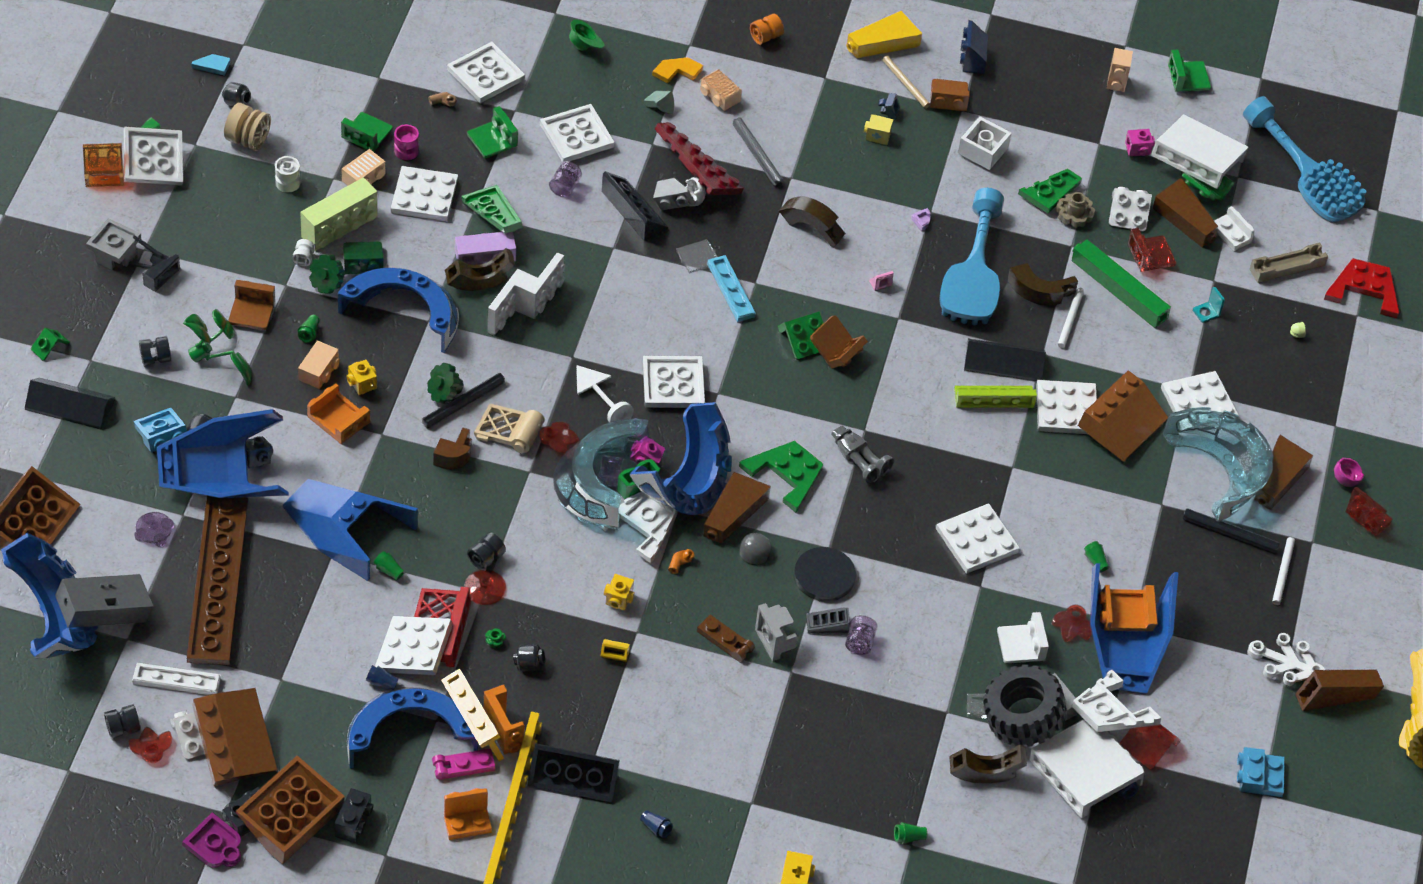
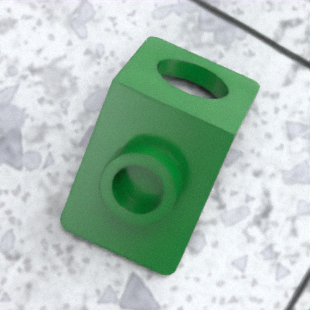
[31,328,70,360]

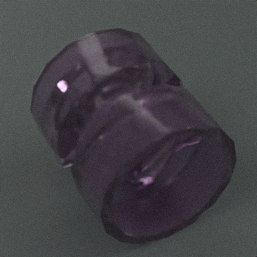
[549,161,582,197]
[845,615,878,655]

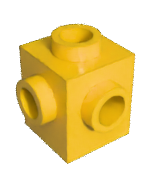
[346,360,377,395]
[603,574,635,610]

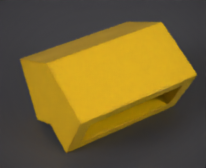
[600,639,630,662]

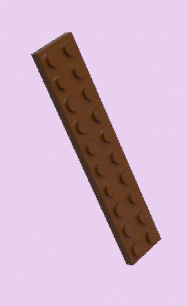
[186,496,249,665]

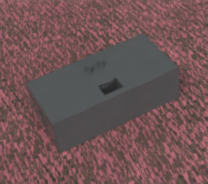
[55,574,153,628]

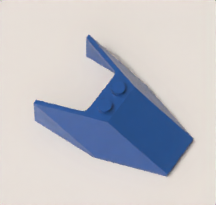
[157,409,289,498]
[283,479,418,581]
[1090,563,1178,694]

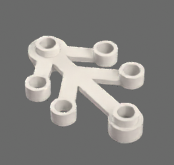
[1247,633,1325,686]

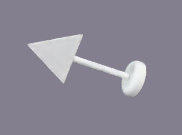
[577,365,634,427]

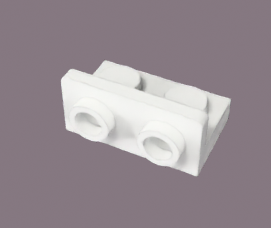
[1214,206,1255,251]

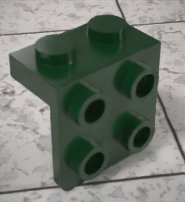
[343,241,384,275]

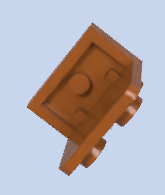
[930,79,969,111]
[228,280,276,330]
[810,315,868,368]

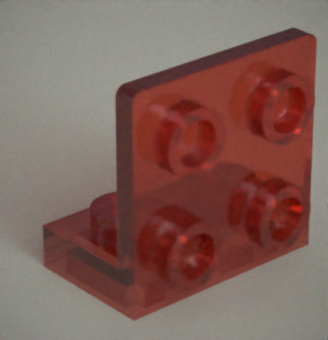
[1128,228,1176,272]
[1345,487,1393,536]
[1119,724,1181,770]

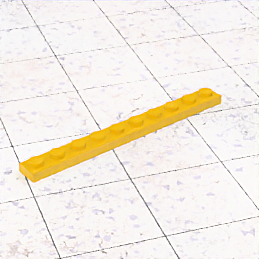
[483,712,542,884]

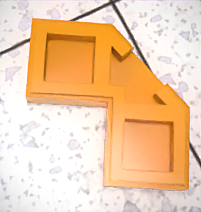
[652,57,704,83]

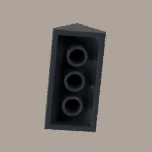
[601,171,668,241]
[964,338,1046,381]
[24,377,115,429]
[528,743,620,802]

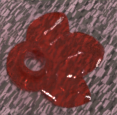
[539,422,579,453]
[1051,604,1092,642]
[129,727,172,763]

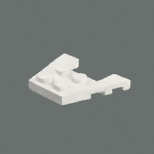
[592,492,677,563]
[1072,670,1161,732]

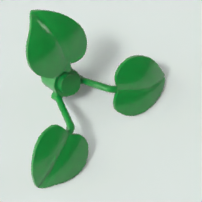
[183,309,252,386]

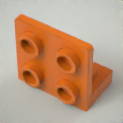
[444,788,492,840]

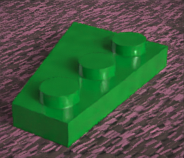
[1018,168,1082,214]

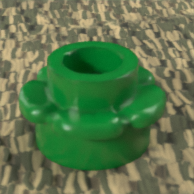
[485,628,506,648]

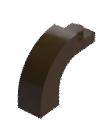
[779,196,846,247]
[445,248,515,291]
[1008,263,1078,305]
[949,744,1027,784]

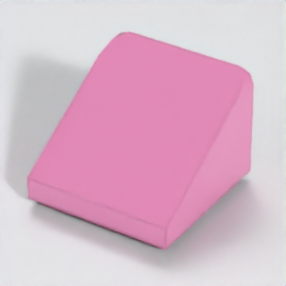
[869,271,894,290]

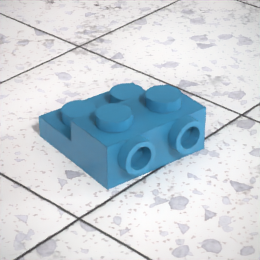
[134,408,187,452]
[1237,747,1284,797]

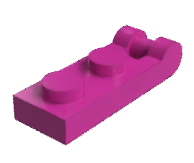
[432,748,495,780]

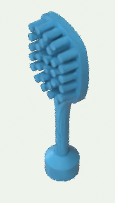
[1243,96,1366,222]
[940,187,1004,325]

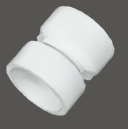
[275,156,300,192]

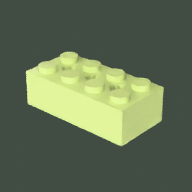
[301,177,378,251]

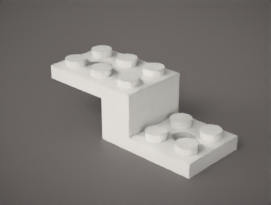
[488,253,565,336]

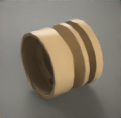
[224,103,271,151]

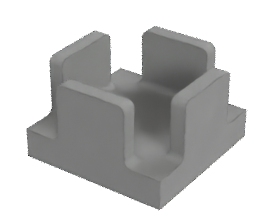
[86,218,141,270]
[755,603,798,661]

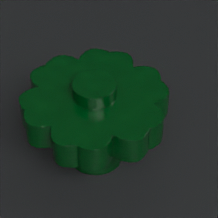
[309,254,345,294]
[427,363,464,404]

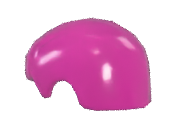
[1334,458,1364,487]

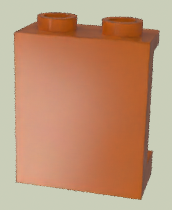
[307,384,370,444]
[1098,585,1157,631]
[483,685,525,755]

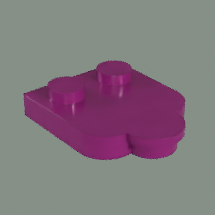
[182,812,241,868]

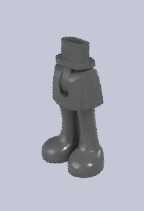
[831,426,894,483]

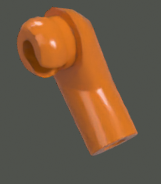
[668,549,695,574]

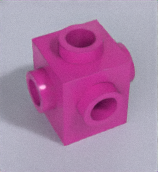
[1125,129,1155,156]
[630,436,665,465]

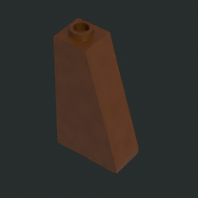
[1153,178,1218,248]
[1254,434,1313,510]
[703,472,771,543]
[1296,669,1384,711]

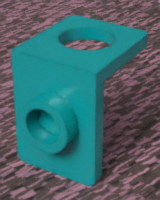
[1192,287,1225,323]

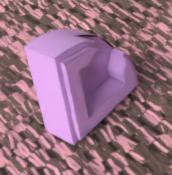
[911,208,930,232]

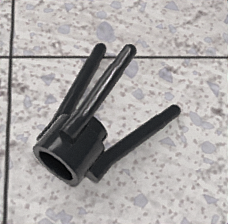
[129,235,170,269]

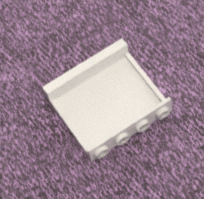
[1151,114,1248,189]
[1030,720,1145,819]

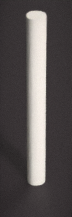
[1058,287,1084,348]
[1272,537,1295,605]

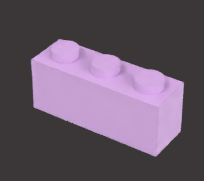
[455,232,516,265]

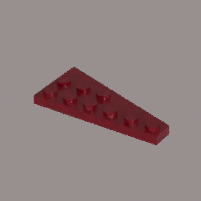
[655,122,744,195]

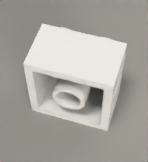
[958,117,1012,170]

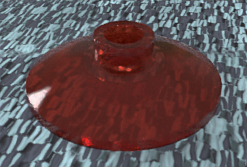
[464,570,506,605]

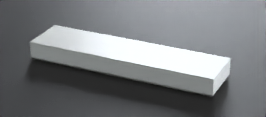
[132,663,221,695]

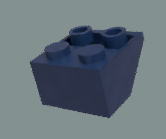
[960,20,988,74]

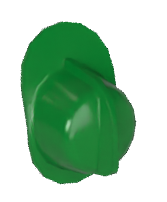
[569,19,605,51]

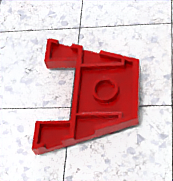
[1324,258,1399,318]

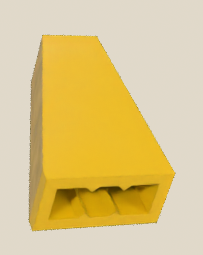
[846,11,922,58]

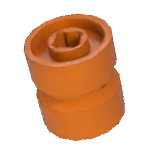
[750,13,784,45]

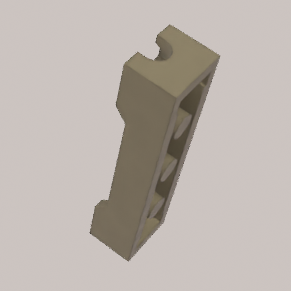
[1250,242,1328,283]

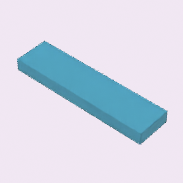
[707,255,756,322]

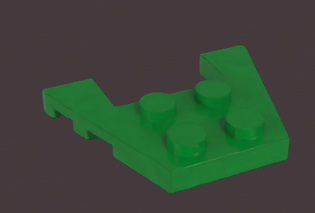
[739,440,823,513]

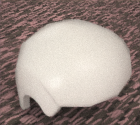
[686,177,706,207]

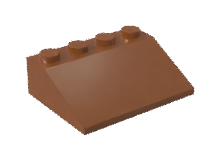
[1077,370,1168,461]
[0,466,81,549]
[192,688,277,787]
[236,756,345,864]

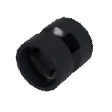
[139,336,171,366]
[467,532,506,571]
[104,704,141,739]

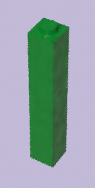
[1071,239,1171,328]

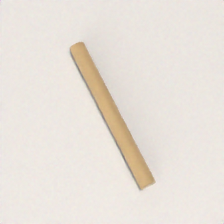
[883,56,930,109]

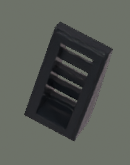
[142,254,180,292]
[806,608,850,633]

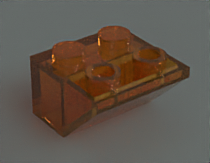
[83,143,124,187]

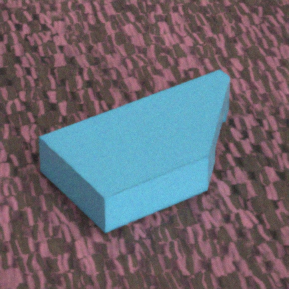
[191,54,231,76]

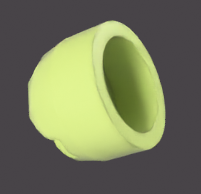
[1290,322,1306,338]

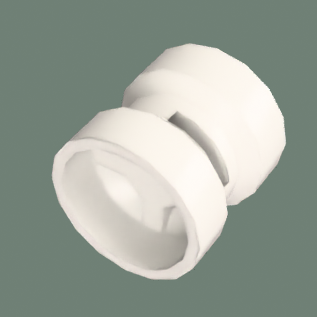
[292,239,316,267]

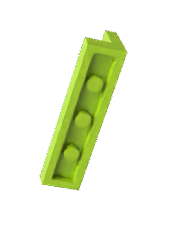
[954,385,1037,408]

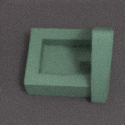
[643,91,674,114]

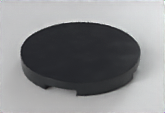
[794,547,856,601]

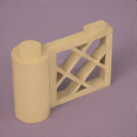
[474,403,545,453]

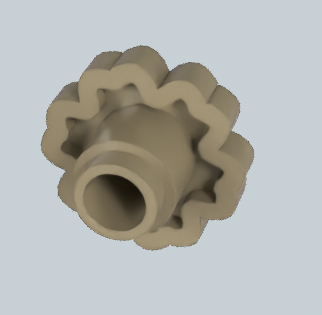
[1056,192,1095,227]

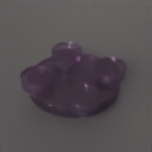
[134,512,174,547]

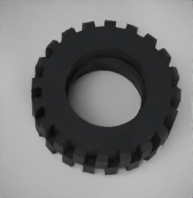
[983,665,1067,747]

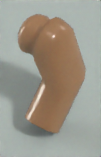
[429,92,457,106]

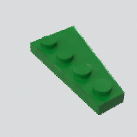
[462,185,523,233]

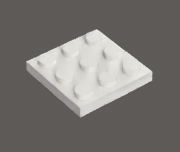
[447,42,525,103]
[540,104,615,163]
[124,127,183,185]
[391,166,458,222]
[643,356,705,408]
[1161,371,1239,433]
[1036,380,1097,434]
[936,503,1020,574]
[376,616,453,675]

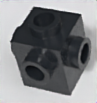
[246,436,273,468]

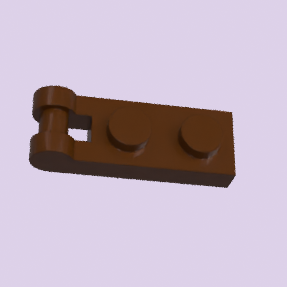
[697,614,755,662]

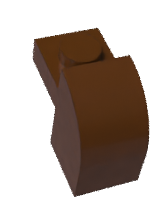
[433,427,472,469]

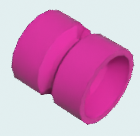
[394,124,419,160]

